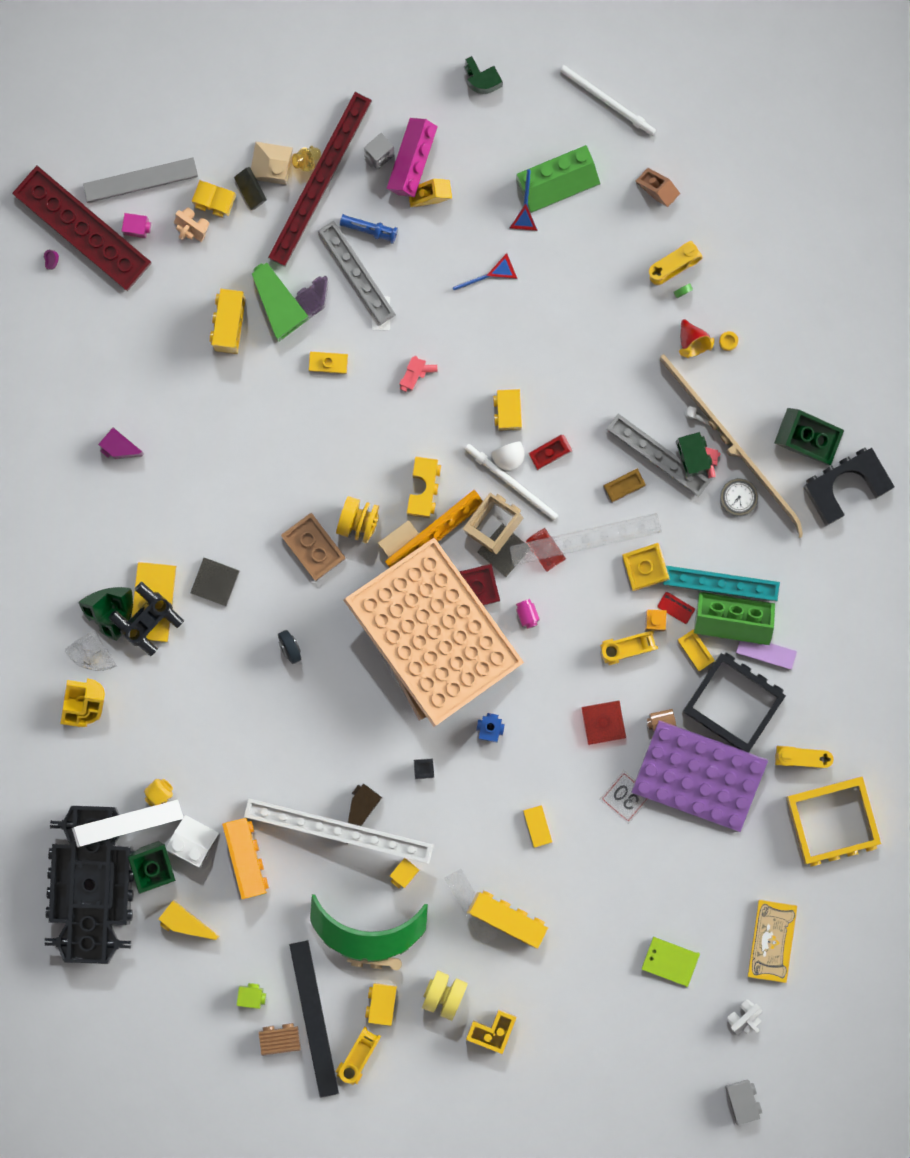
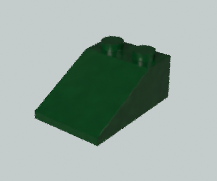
[774,408,844,465]

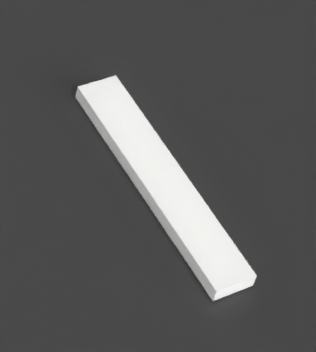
[72,800,183,847]

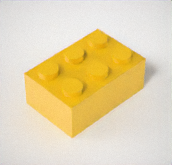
[209,288,246,354]

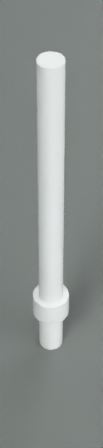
[560,66,656,136]
[464,444,558,521]

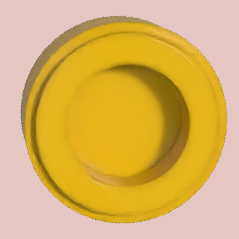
[719,331,739,351]

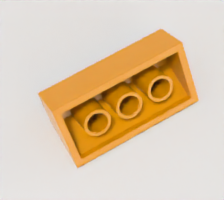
[222,818,269,899]

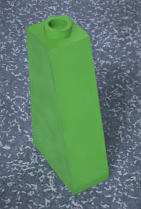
[252,263,309,342]

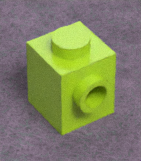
[237,983,266,1009]

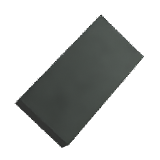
[234,167,267,210]

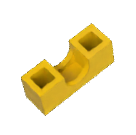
[407,456,441,518]

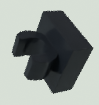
[414,758,434,779]

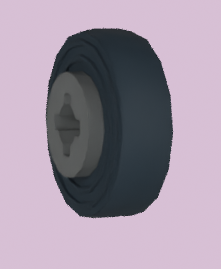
[278,630,301,664]

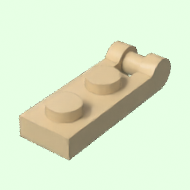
[347,957,402,971]

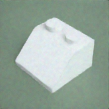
[166,815,219,868]

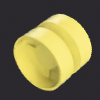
[422,970,468,1021]

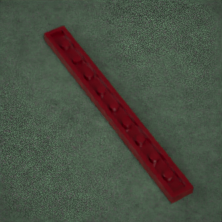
[268,92,372,267]

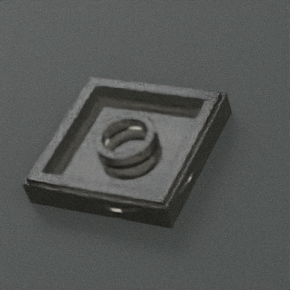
[477,523,531,577]
[190,557,240,607]

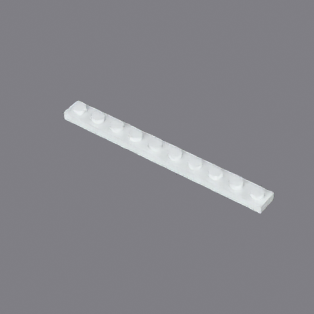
[244,798,434,864]

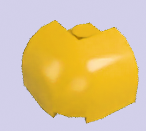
[60,678,105,727]

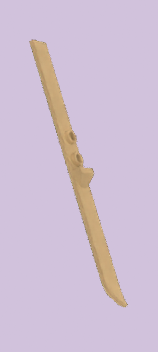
[660,354,803,538]

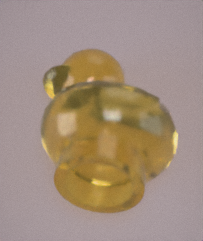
[292,146,321,172]

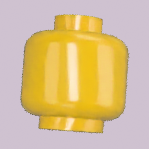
[144,779,173,807]

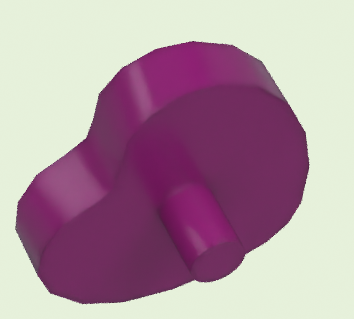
[44,249,59,270]

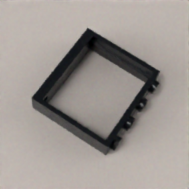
[682,653,786,753]

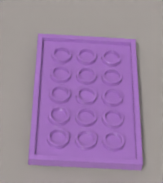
[631,720,768,832]

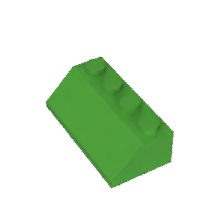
[516,145,601,213]
[694,591,775,645]

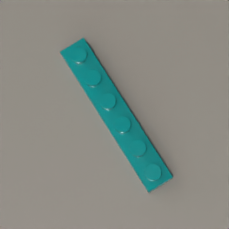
[663,566,780,602]

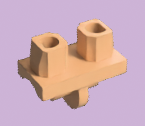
[174,207,209,242]

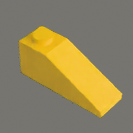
[159,900,220,940]

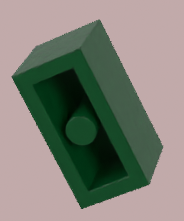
[676,432,713,478]

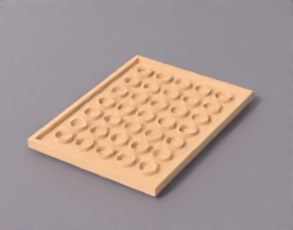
[343,538,524,727]

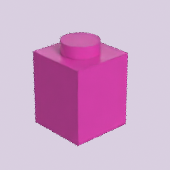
[122,213,151,238]

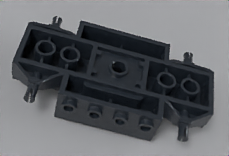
[45,806,135,964]

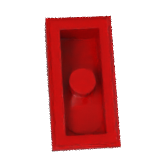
[529,435,572,470]

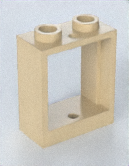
[463,493,524,555]

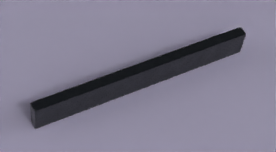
[289,940,339,1098]

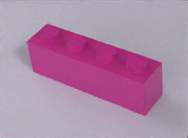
[387,118,438,197]

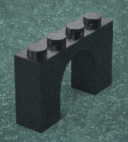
[804,447,895,526]

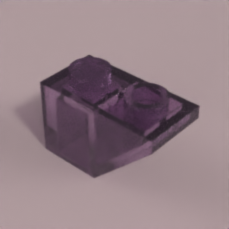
[295,275,329,319]

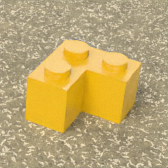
[466,1009,517,1054]

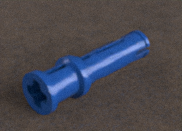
[340,214,398,244]

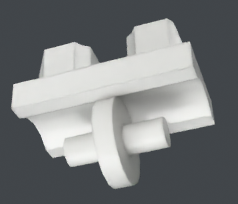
[727,999,763,1035]

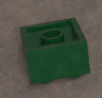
[128,841,176,894]

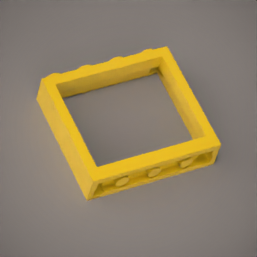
[786,776,881,867]

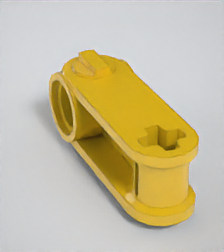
[649,241,703,285]
[600,630,658,665]
[775,746,834,768]
[335,1026,381,1085]

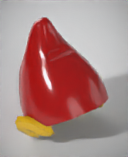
[678,319,714,359]

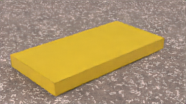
[129,562,177,642]

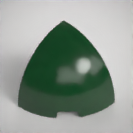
[78,587,133,641]

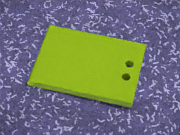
[641,936,700,987]

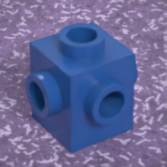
[476,713,505,743]

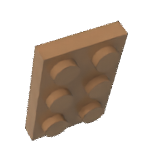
[281,513,346,582]

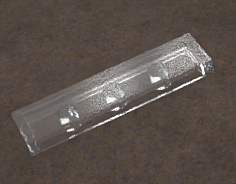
[445,869,500,945]

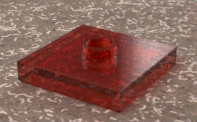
[581,700,626,745]

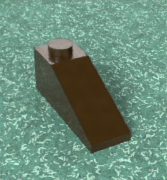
[347,783,383,844]

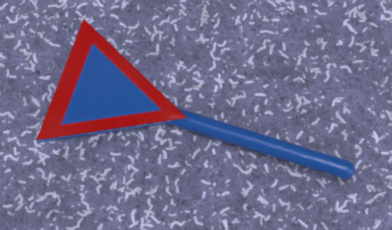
[509,169,538,231]
[453,253,518,290]

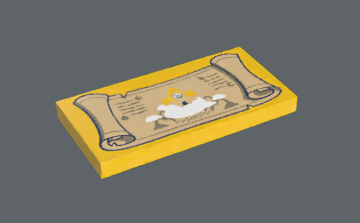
[747,900,797,983]

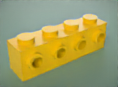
[467,890,548,949]

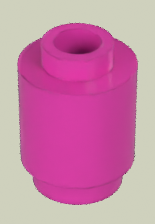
[516,599,540,629]

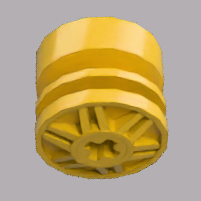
[336,496,379,543]

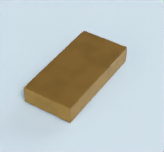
[603,468,646,503]

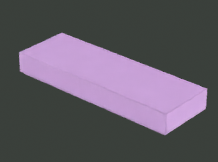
[736,641,797,670]

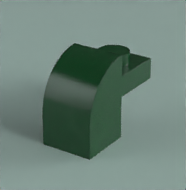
[464,56,503,94]

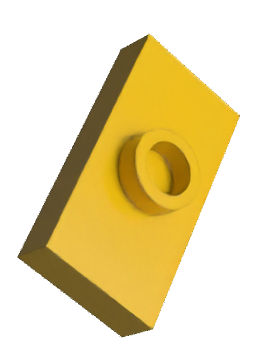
[309,351,348,374]

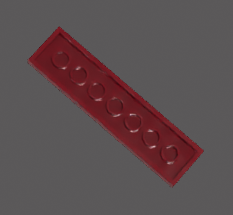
[12,165,152,291]

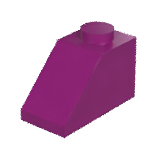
[98,427,144,459]

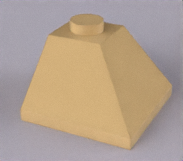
[251,142,293,185]

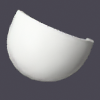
[491,442,525,471]

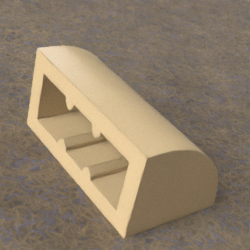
[378,520,419,558]

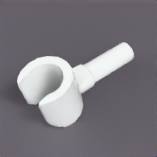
[685,406,709,425]

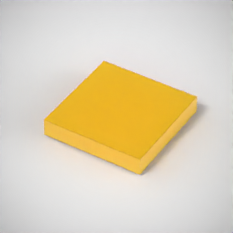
[622,543,670,591]

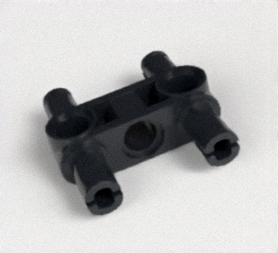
[108,582,184,656]

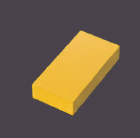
[677,629,715,672]
[523,805,552,848]

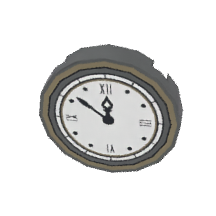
[720,478,758,516]

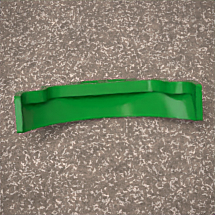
[310,894,428,962]

